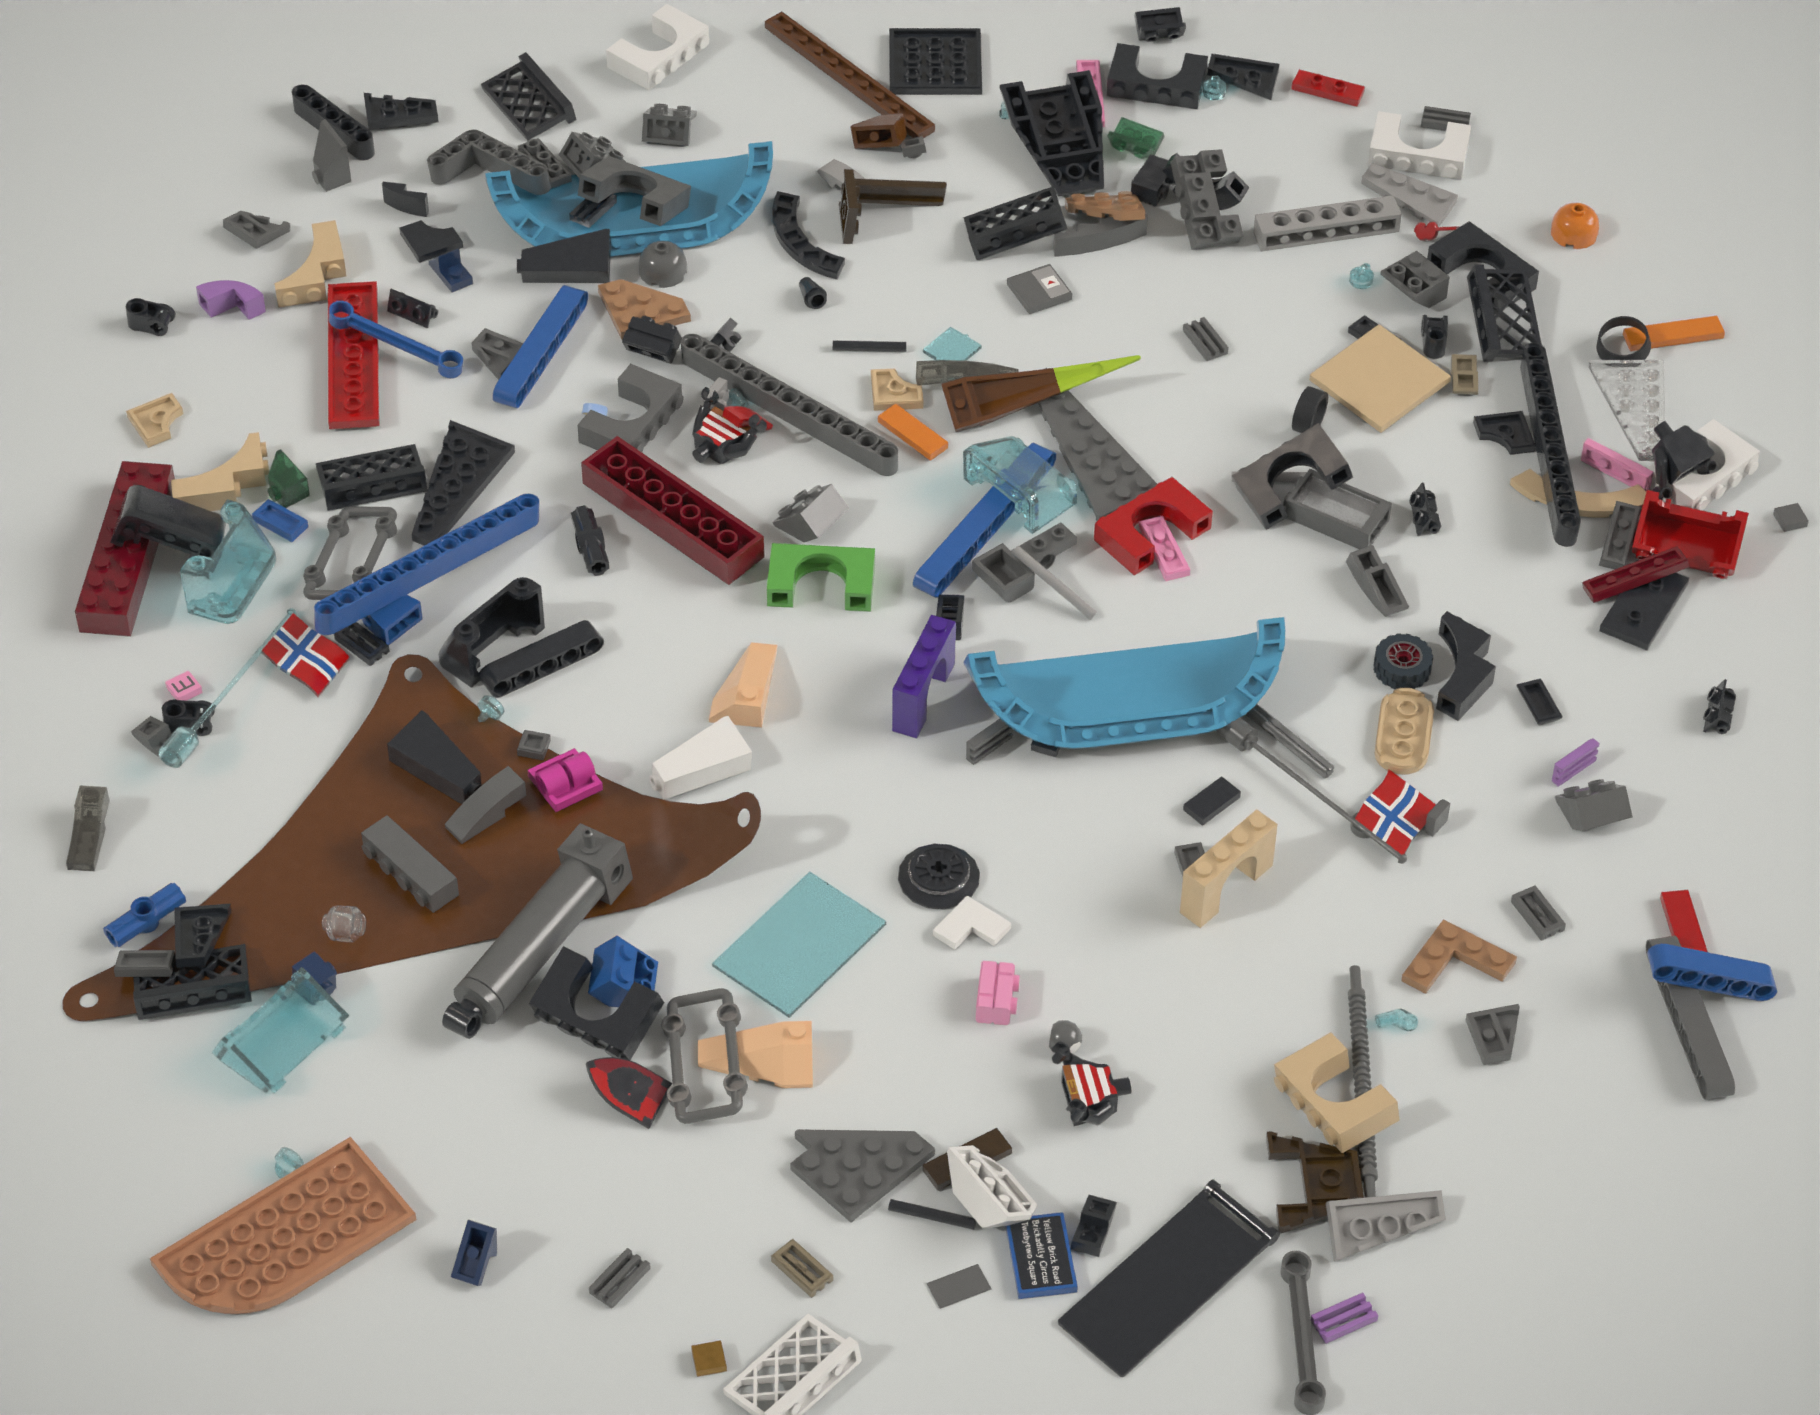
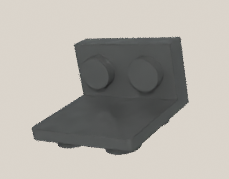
[642,103,697,146]
[559,132,626,178]

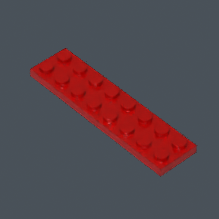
[328,281,380,429]

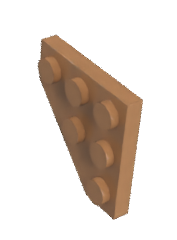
[1065,191,1145,221]
[598,279,691,340]

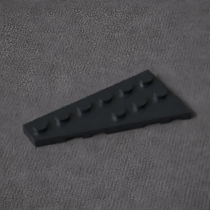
[412,420,515,546]

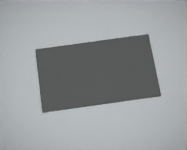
[927,1264,991,1309]

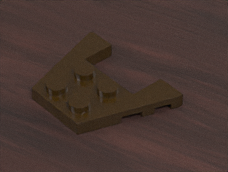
[1266,1131,1364,1233]

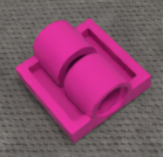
[528,748,603,812]

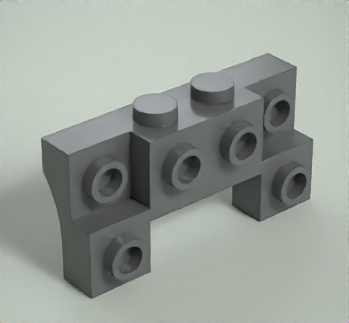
[1170,149,1244,250]

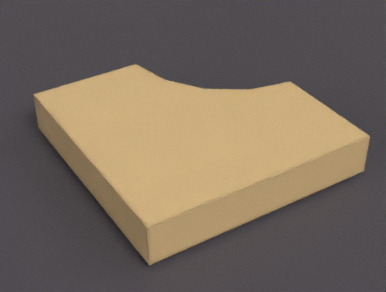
[871,368,923,411]
[126,393,183,448]

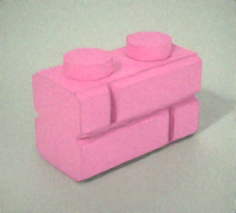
[976,961,1020,1025]

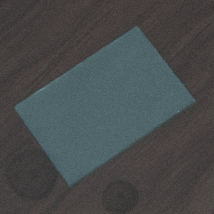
[712,871,886,1018]

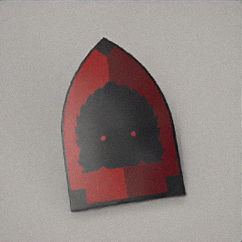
[586,1057,673,1129]

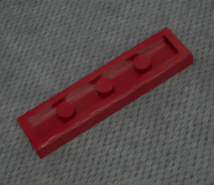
[1582,546,1689,603]

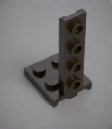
[838,169,947,244]

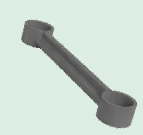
[1280,1251,1326,1415]

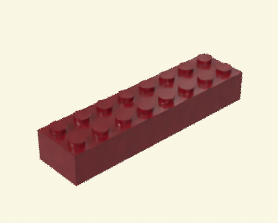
[581,436,765,585]
[75,461,175,637]

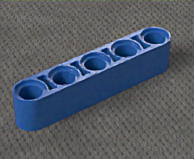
[1647,944,1777,1001]

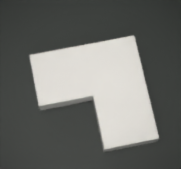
[933,896,1011,949]

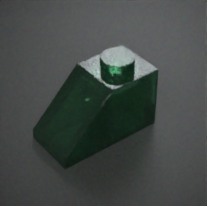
[267,449,310,508]

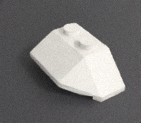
[947,1145,1037,1228]

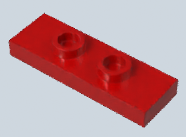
[1291,69,1365,107]

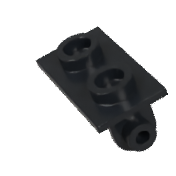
[387,288,438,328]
[1409,482,1441,536]
[1703,679,1736,734]

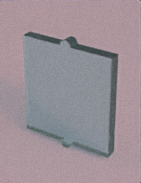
[923,327,982,371]

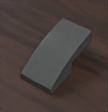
[131,716,191,764]

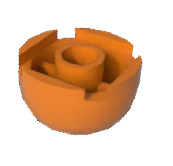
[1551,203,1599,249]

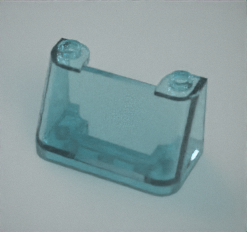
[963,436,1077,534]
[180,499,277,624]
[212,967,350,1094]

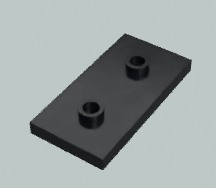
[1599,559,1690,651]

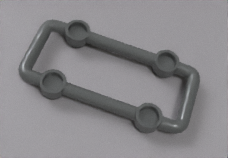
[303,506,397,600]
[661,988,748,1124]

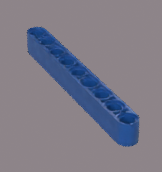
[913,442,1056,598]

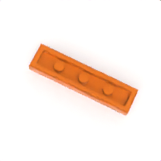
[1623,315,1725,351]

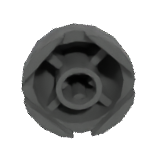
[639,241,687,288]

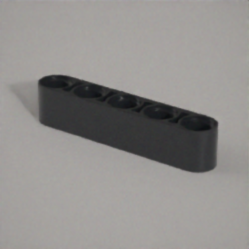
[291,84,375,160]
[478,620,604,698]

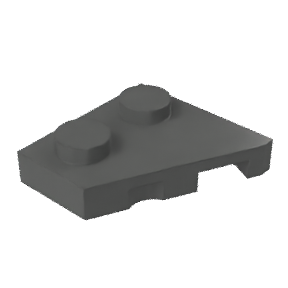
[223,211,290,249]

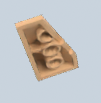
[709,642,777,728]
[698,1021,813,1088]

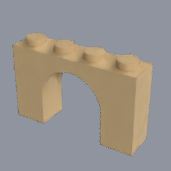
[1180,809,1278,928]
[1274,1032,1400,1153]

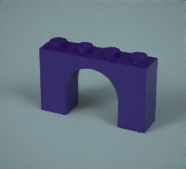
[892,615,956,739]

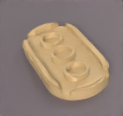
[1374,688,1434,775]

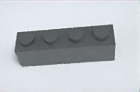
[361,815,459,913]

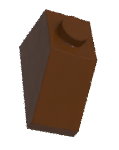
[850,114,907,149]

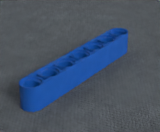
[493,285,588,408]

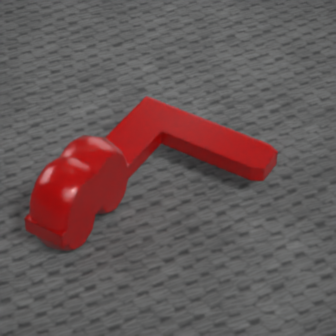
[1414,222,1460,241]

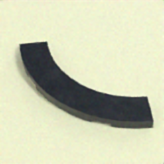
[772,191,845,280]

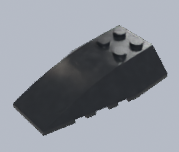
[999,70,1104,196]

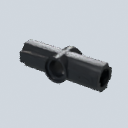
[571,505,610,576]

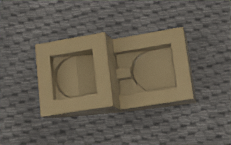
[1451,354,1478,395]

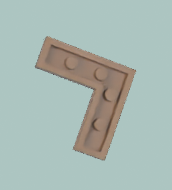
[1401,919,1517,994]

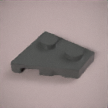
[471,328,523,380]
[1465,1004,1520,1065]

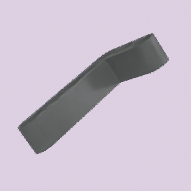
[427,129,551,195]

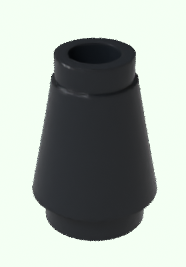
[799,277,827,309]

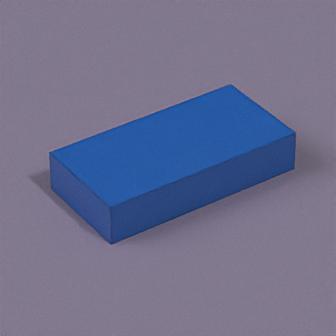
[252,499,309,542]

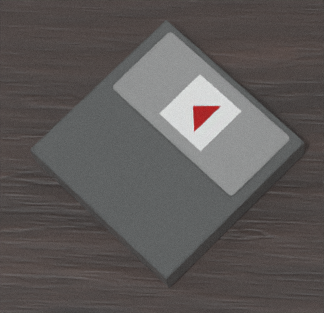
[1007,264,1073,314]

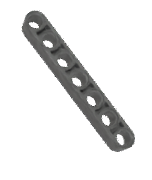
[1646,936,1735,1100]

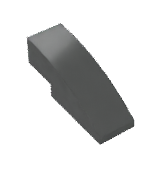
[1346,545,1409,617]
[445,766,526,844]

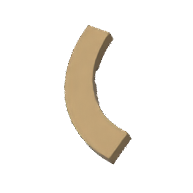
[1510,469,1646,518]

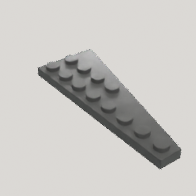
[1038,368,1157,521]

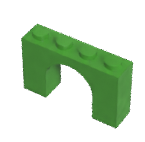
[767,543,875,612]

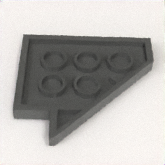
[790,1129,935,1222]

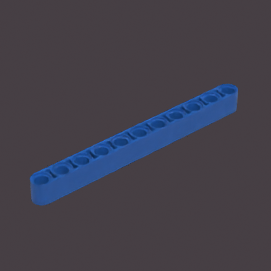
[314,493,540,635]

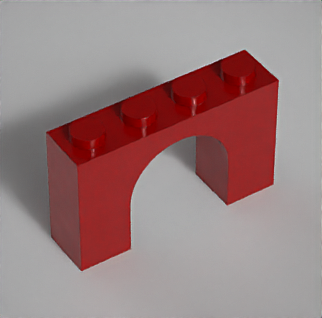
[1094,477,1213,575]

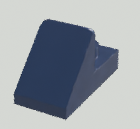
[428,249,473,293]
[451,1219,497,1286]

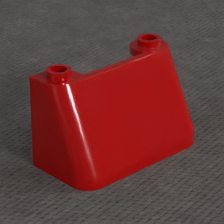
[1632,490,1749,579]

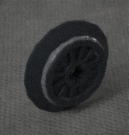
[898,843,980,909]

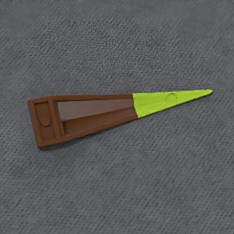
[941,355,1141,432]

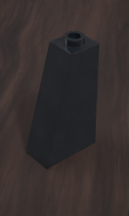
[517,229,611,283]
[387,710,482,804]

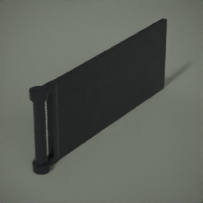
[1058,1179,1280,1377]

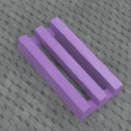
[1552,738,1600,787]
[1311,1292,1378,1344]

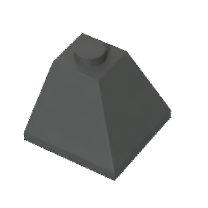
[312,119,351,192]

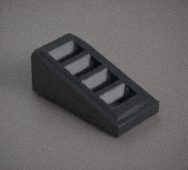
[936,594,965,640]

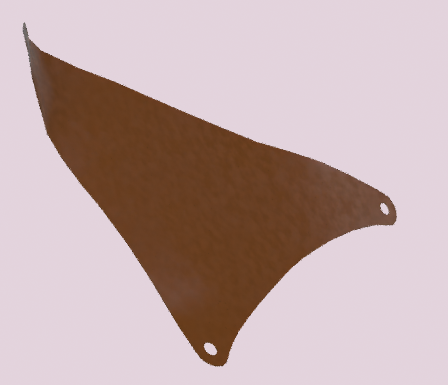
[63,654,761,1021]

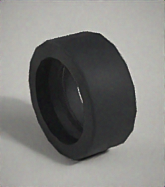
[1292,386,1329,433]

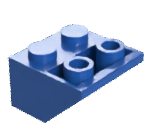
[588,936,658,1007]

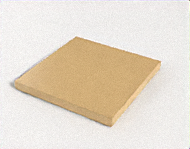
[1310,324,1451,433]

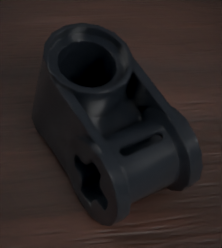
[125,298,176,336]
[1421,315,1448,359]
[161,699,215,736]

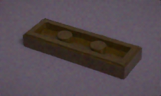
[922,1128,1012,1191]

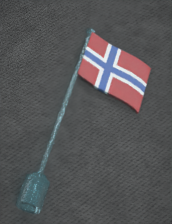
[158,608,349,768]

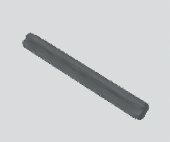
[1246,704,1334,778]

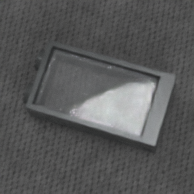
[1283,469,1392,550]

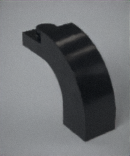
[1162,153,1250,210]

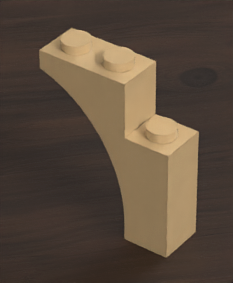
[274,220,346,308]
[171,432,270,511]

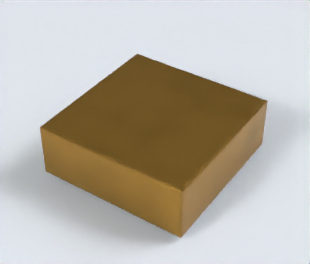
[691,1340,727,1377]

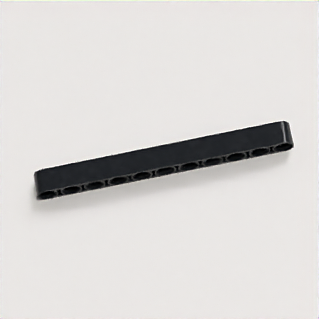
[1520,342,1581,547]

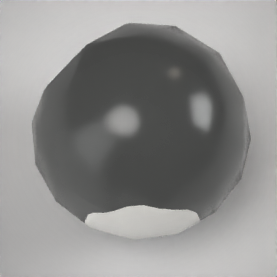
[1049,1020,1082,1053]

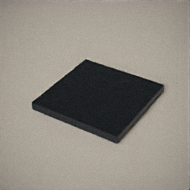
[889,28,982,95]

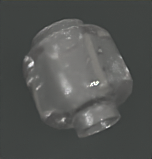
[322,905,366,942]

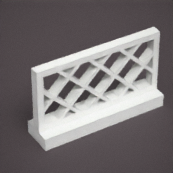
[723,1314,862,1415]

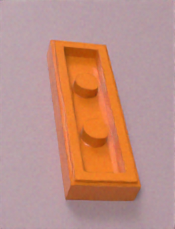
[878,404,948,461]

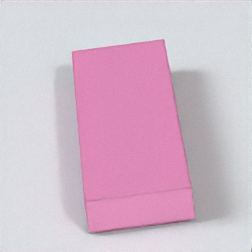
[1581,438,1653,491]
[1139,516,1190,581]

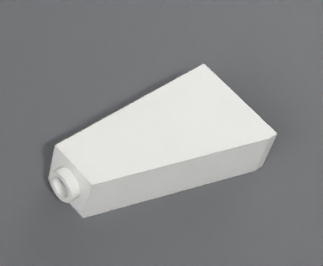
[650,716,752,800]

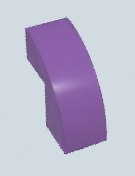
[196,280,266,320]

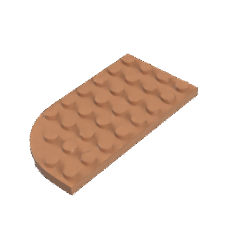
[150,1137,417,1314]

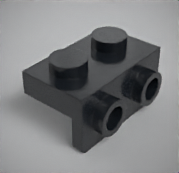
[1134,7,1186,42]

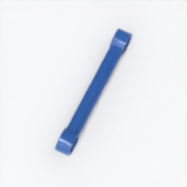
[329,301,463,379]

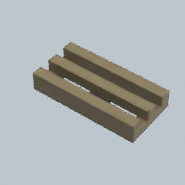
[771,1239,833,1298]

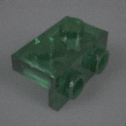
[1107,117,1165,159]

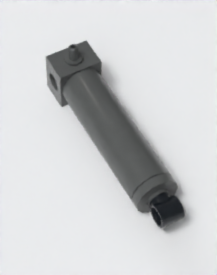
[442,823,633,1039]

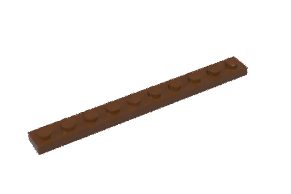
[765,11,935,138]

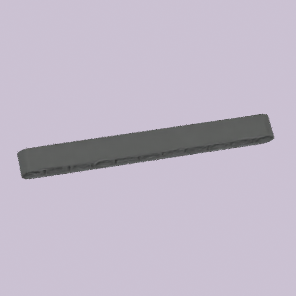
[681,334,898,476]

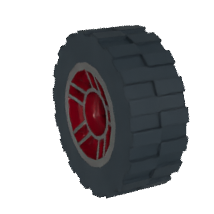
[1373,633,1433,689]

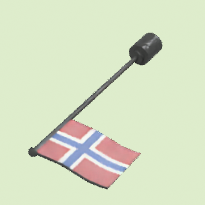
[1216,717,1436,864]

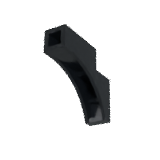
[1436,611,1496,721]

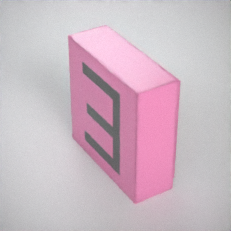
[165,670,203,701]

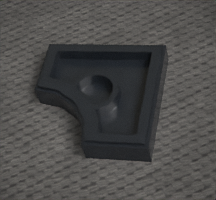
[399,220,463,263]
[1473,411,1535,455]

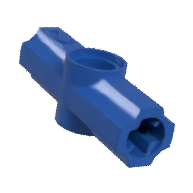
[103,883,186,948]

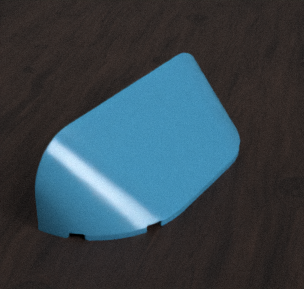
[485,141,773,257]
[963,617,1286,749]

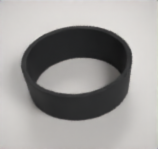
[1596,316,1651,369]

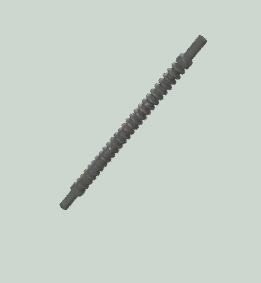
[1348,965,1378,1198]

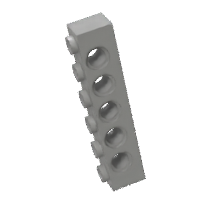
[1253,195,1402,252]

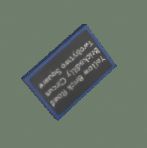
[1005,1212,1078,1299]

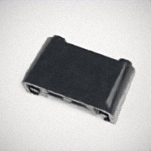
[110,485,226,579]
[438,577,545,688]

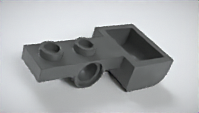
[972,522,1077,602]

